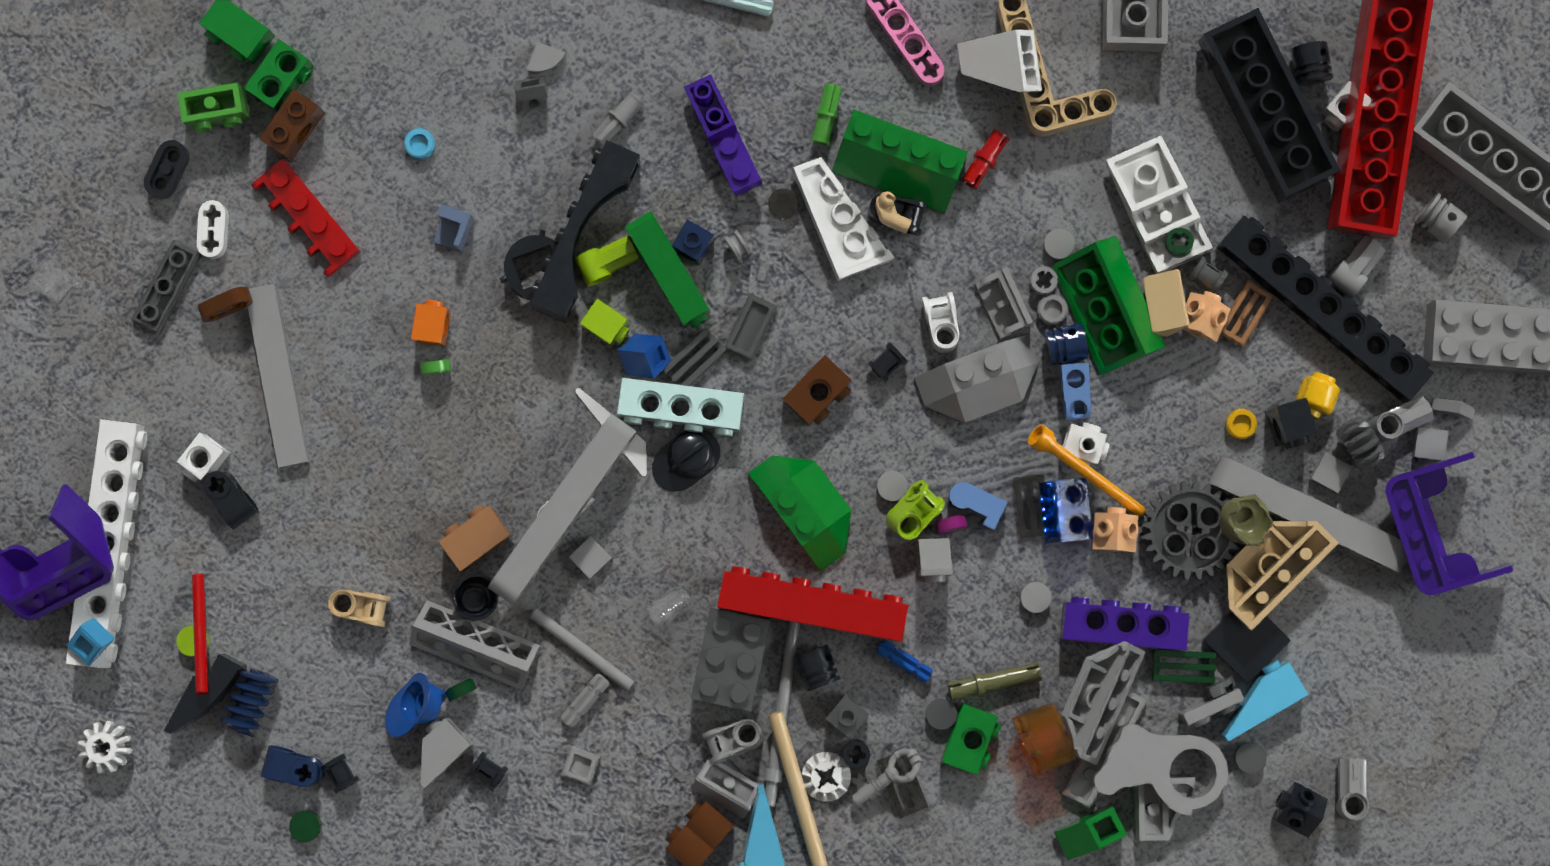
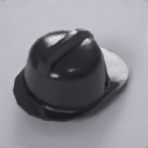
[652,430,720,492]

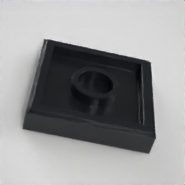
[1202,611,1291,684]

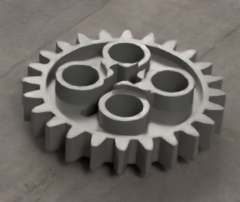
[1140,481,1239,580]

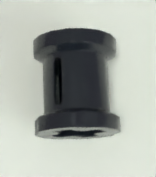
[868,342,908,383]
[842,739,870,769]
[467,752,509,792]
[321,753,360,794]

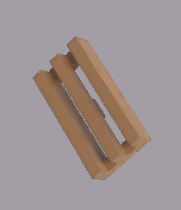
[1220,280,1274,348]

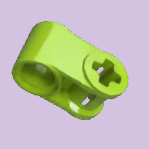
[886,480,945,540]

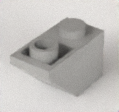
[917,538,953,583]

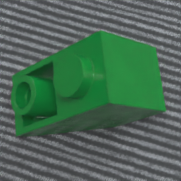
[1054,804,1127,860]

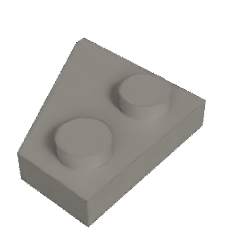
[1135,777,1196,841]

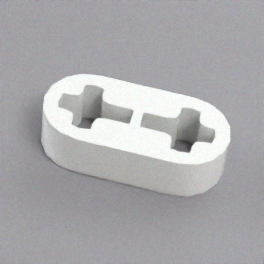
[196,200,229,259]

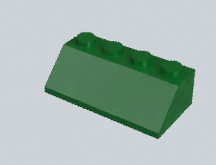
[832,110,968,214]
[1051,236,1166,376]

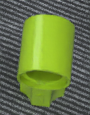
[574,235,640,287]

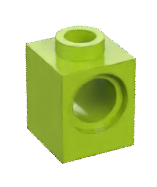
[580,298,630,347]

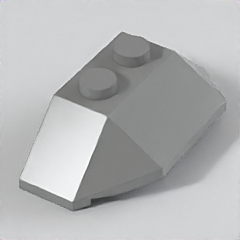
[914,335,1038,423]
[1061,641,1146,765]

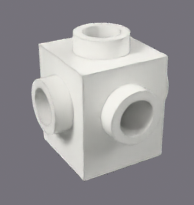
[1062,423,1110,466]

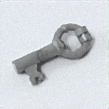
[851,748,923,806]

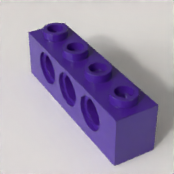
[1060,597,1190,651]

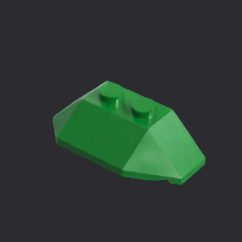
[748,455,852,572]

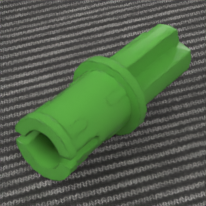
[811,84,842,145]

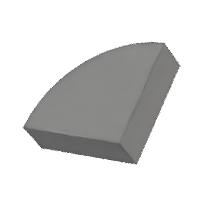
[526,42,566,74]
[1432,398,1475,420]

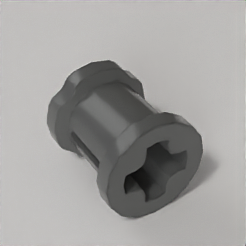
[1188,256,1228,294]

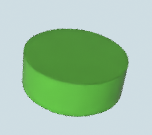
[419,359,451,375]

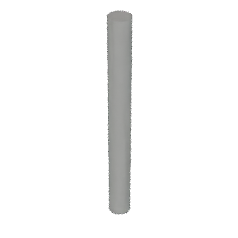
[530,608,635,691]

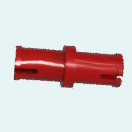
[961,129,1010,190]

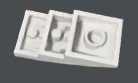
[1106,136,1213,274]

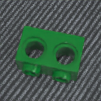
[244,39,314,112]

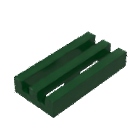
[1152,650,1216,683]

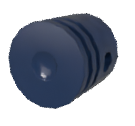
[1044,323,1088,366]

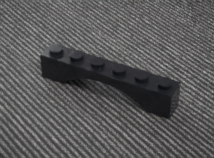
[528,140,640,324]

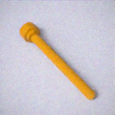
[1028,424,1145,517]

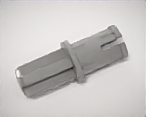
[592,92,644,146]

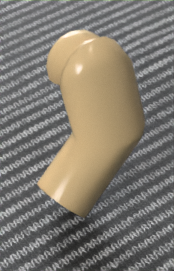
[875,191,912,234]

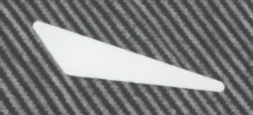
[576,388,647,476]

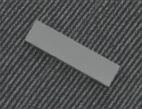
[1061,690,1147,809]

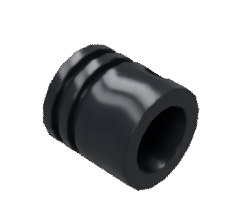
[1291,41,1334,86]
[794,644,841,692]

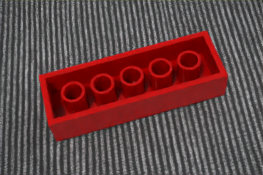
[717,566,909,641]

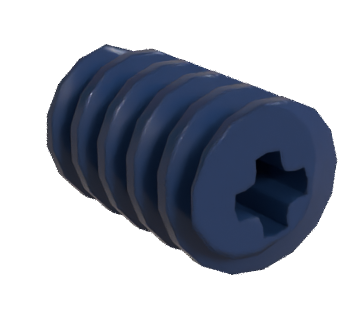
[220,668,279,737]

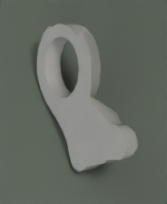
[1093,723,1229,816]

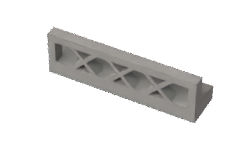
[409,600,540,690]

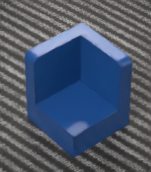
[617,334,671,378]

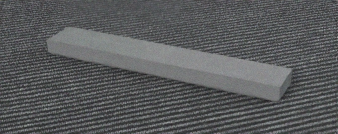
[248,284,310,468]

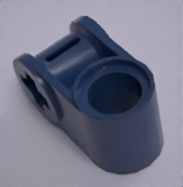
[261,745,325,787]

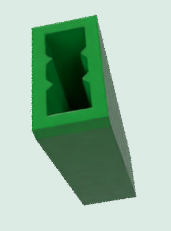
[624,211,710,329]

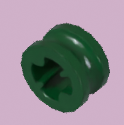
[1165,227,1194,258]

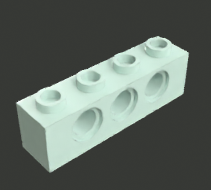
[617,378,744,437]

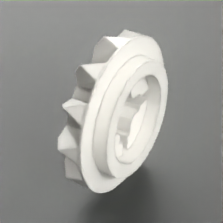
[802,752,851,802]

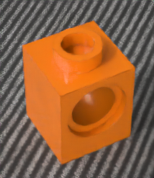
[411,299,451,347]

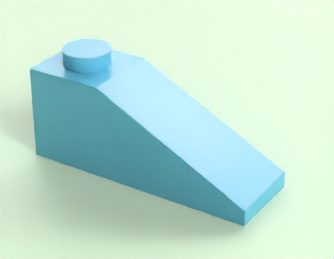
[1220,660,1308,742]
[740,784,786,866]

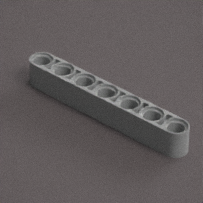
[488,414,637,606]
[1208,456,1408,575]

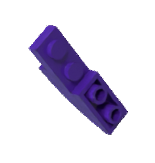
[684,75,763,197]

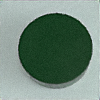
[445,678,477,702]
[289,810,322,842]

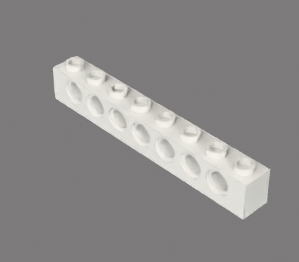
[66,419,147,668]

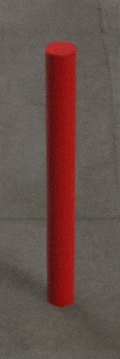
[192,574,208,695]

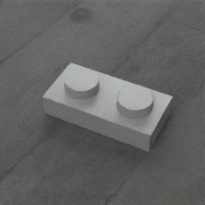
[1179,688,1245,728]

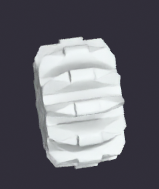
[78,721,133,774]

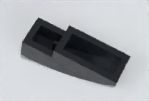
[164,654,247,734]

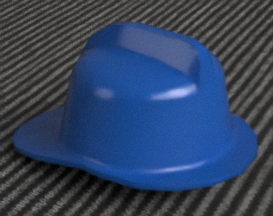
[385,673,447,737]

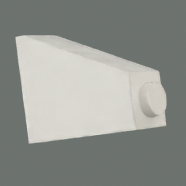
[957,30,1042,92]

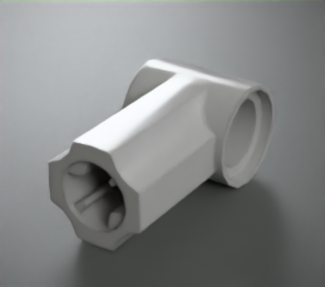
[1328,235,1386,298]
[1369,396,1434,442]
[1335,759,1369,820]

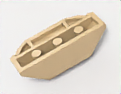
[1226,521,1339,631]

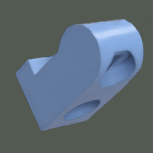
[1058,362,1091,420]
[948,482,1008,531]

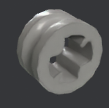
[724,230,751,261]
[1029,266,1058,295]

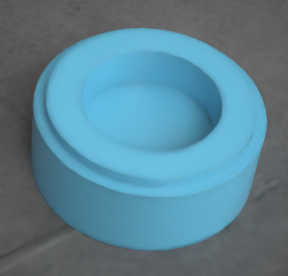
[404,128,436,160]

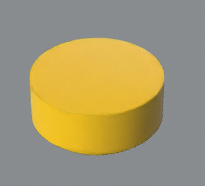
[1225,409,1257,440]

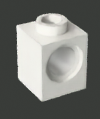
[1322,81,1373,132]
[177,432,230,482]

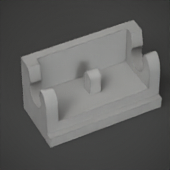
[975,267,1033,339]

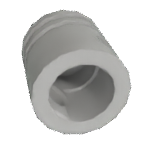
[1414,193,1467,244]

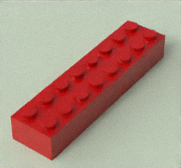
[1327,0,1434,240]

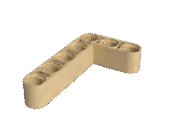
[996,0,1117,137]

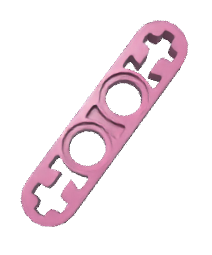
[866,0,944,86]

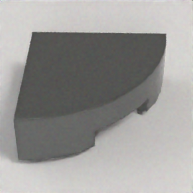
[1204,675,1237,699]

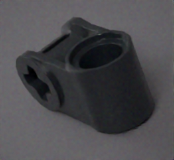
[868,194,928,236]
[203,471,259,530]

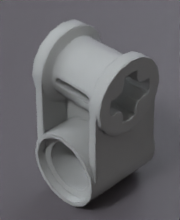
[701,719,764,765]

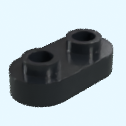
[144,140,190,199]

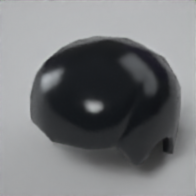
[452,574,499,621]

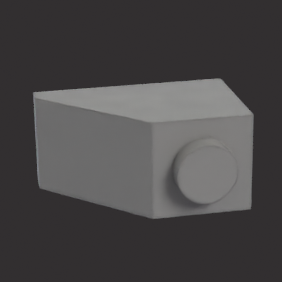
[421,717,474,788]

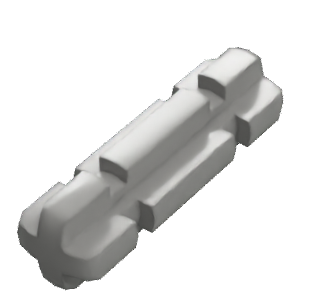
[560,674,609,728]

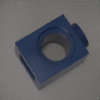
[672,220,715,266]

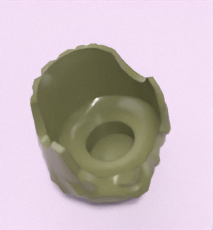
[1219,494,1273,546]

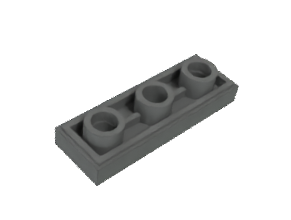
[131,240,202,334]

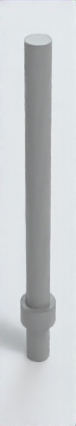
[763,621,800,807]

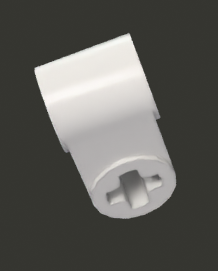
[922,292,959,353]

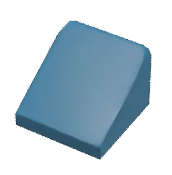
[66,618,114,666]

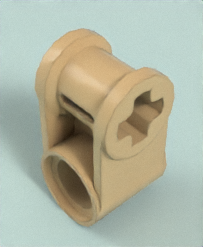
[328,590,391,627]

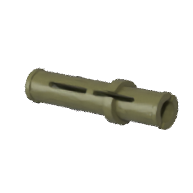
[947,662,1042,701]

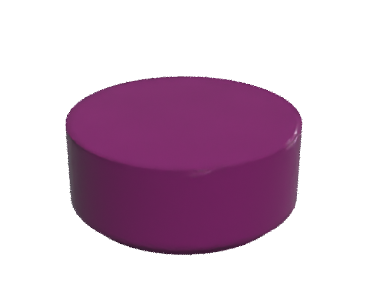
[936,515,968,535]

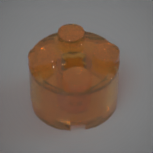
[1012,703,1076,776]

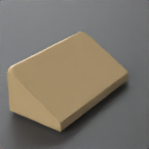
[1143,269,1190,337]

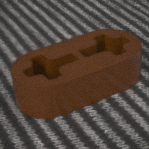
[198,287,253,322]

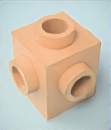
[1183,291,1231,342]
[1092,507,1138,552]

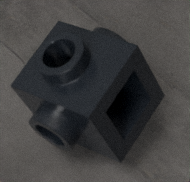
[1275,782,1328,838]

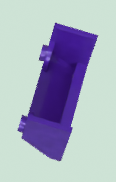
[1385,452,1513,595]
[0,484,114,620]

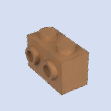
[438,505,513,572]

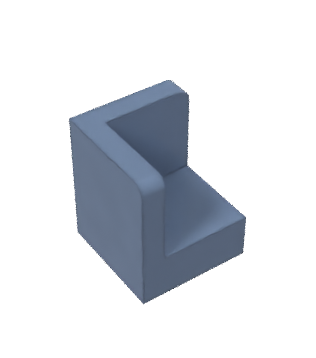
[434,204,474,253]

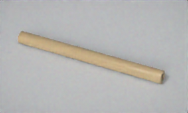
[768,711,828,866]

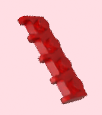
[251,158,361,278]

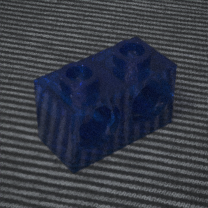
[1039,478,1094,544]

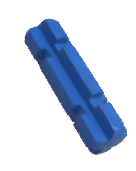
[876,640,933,683]

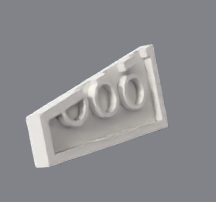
[792,157,894,281]

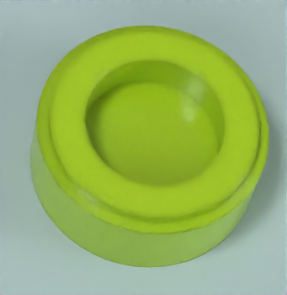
[176,626,210,656]

